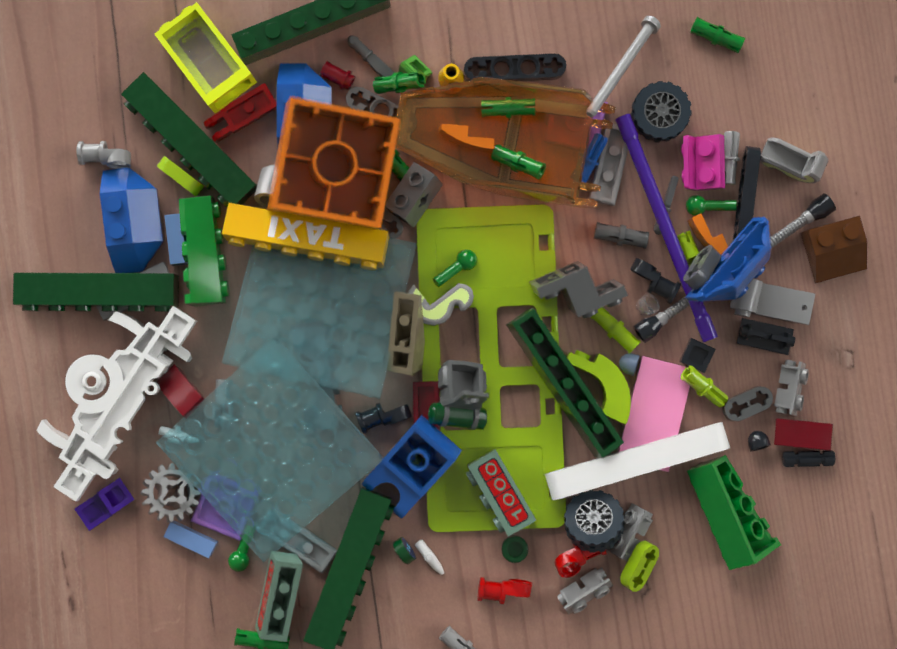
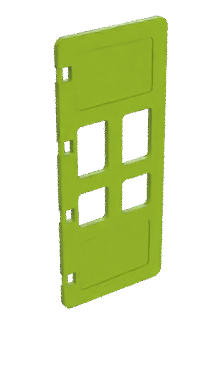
[417,204,566,532]

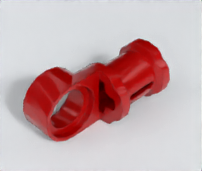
[554,545,607,578]
[477,577,532,605]

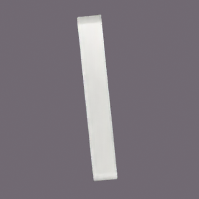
[544,422,730,500]

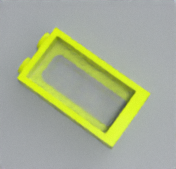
[155,2,257,114]

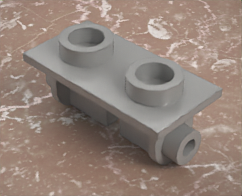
[774,360,809,416]
[607,503,653,561]
[557,567,613,614]

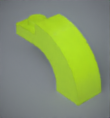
[566,350,631,425]

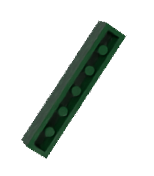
[231,0,391,66]
[121,72,257,208]
[13,273,179,312]
[506,308,624,458]
[303,487,395,649]

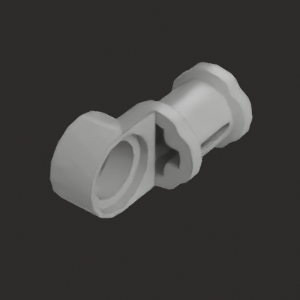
[76,141,131,169]

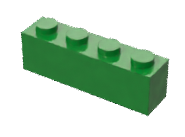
[179,195,229,307]
[687,455,781,570]

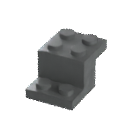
[529,261,628,318]

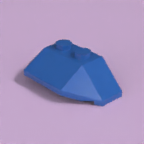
[277,63,332,146]
[100,168,164,273]
[685,217,771,302]

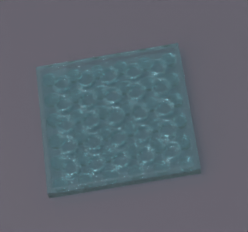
[222,237,417,399]
[156,337,383,562]

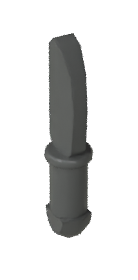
[347,35,395,76]
[653,176,679,235]

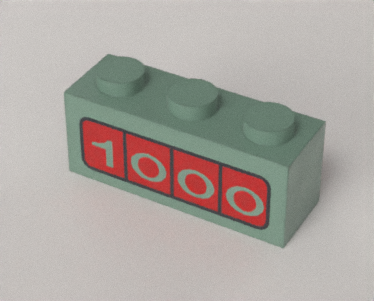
[466,449,536,537]
[255,551,303,642]

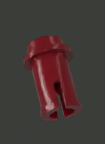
[320,61,355,90]

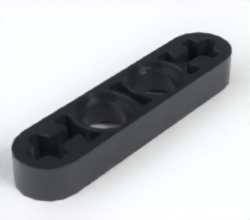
[464,53,567,83]
[732,146,761,242]

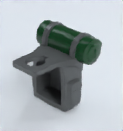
[428,360,489,430]

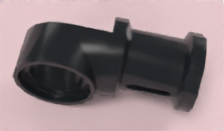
[630,258,681,304]
[355,402,412,434]

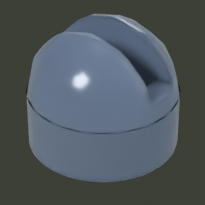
[619,353,640,376]

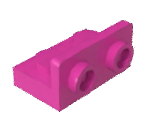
[681,134,725,191]

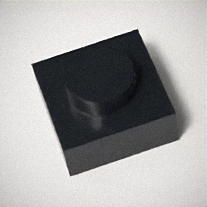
[679,338,716,373]

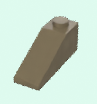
[386,291,425,375]

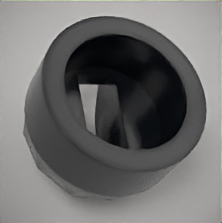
[747,431,771,452]

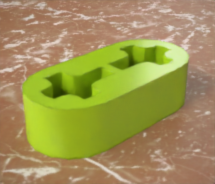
[157,156,204,196]
[620,540,659,592]

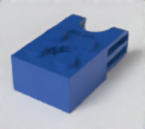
[362,415,462,519]

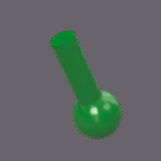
[686,195,737,216]
[433,249,477,287]
[228,522,258,572]

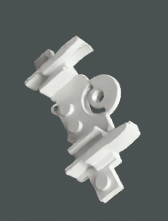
[36,306,197,502]

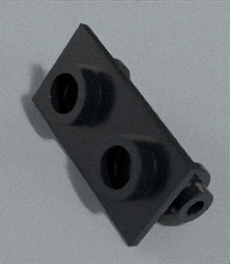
[736,318,796,355]

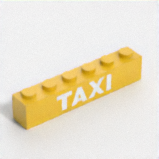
[222,203,389,271]

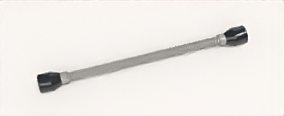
[633,193,836,343]

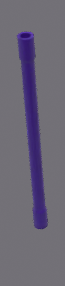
[615,114,718,342]

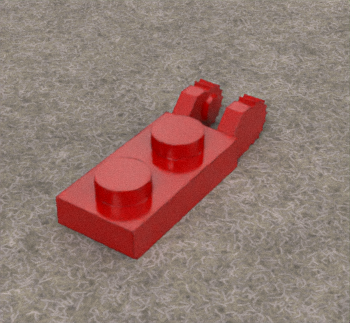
[203,83,277,143]

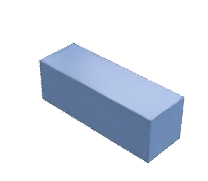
[164,213,188,266]
[163,520,218,558]

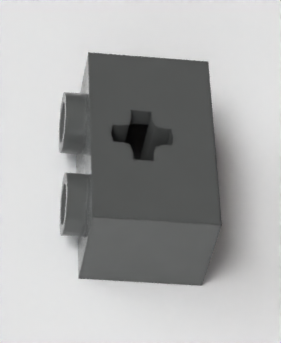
[385,162,443,228]

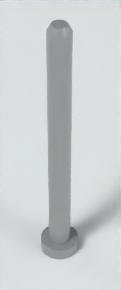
[586,16,661,117]

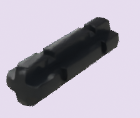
[782,450,836,467]

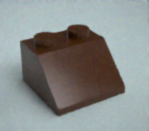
[801,215,867,283]

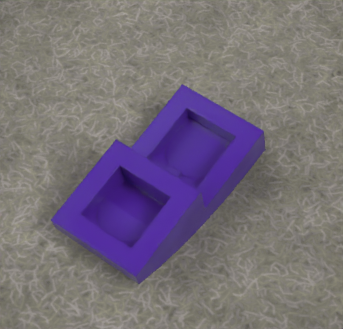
[75,478,135,531]

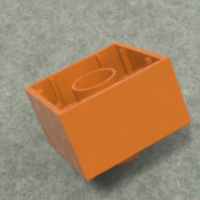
[267,96,400,229]

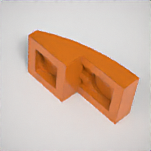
[438,124,495,153]
[687,213,728,255]

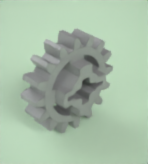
[140,463,201,523]

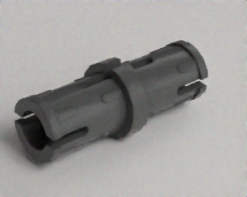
[594,222,649,249]

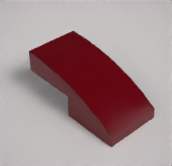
[156,364,205,419]
[774,418,833,450]

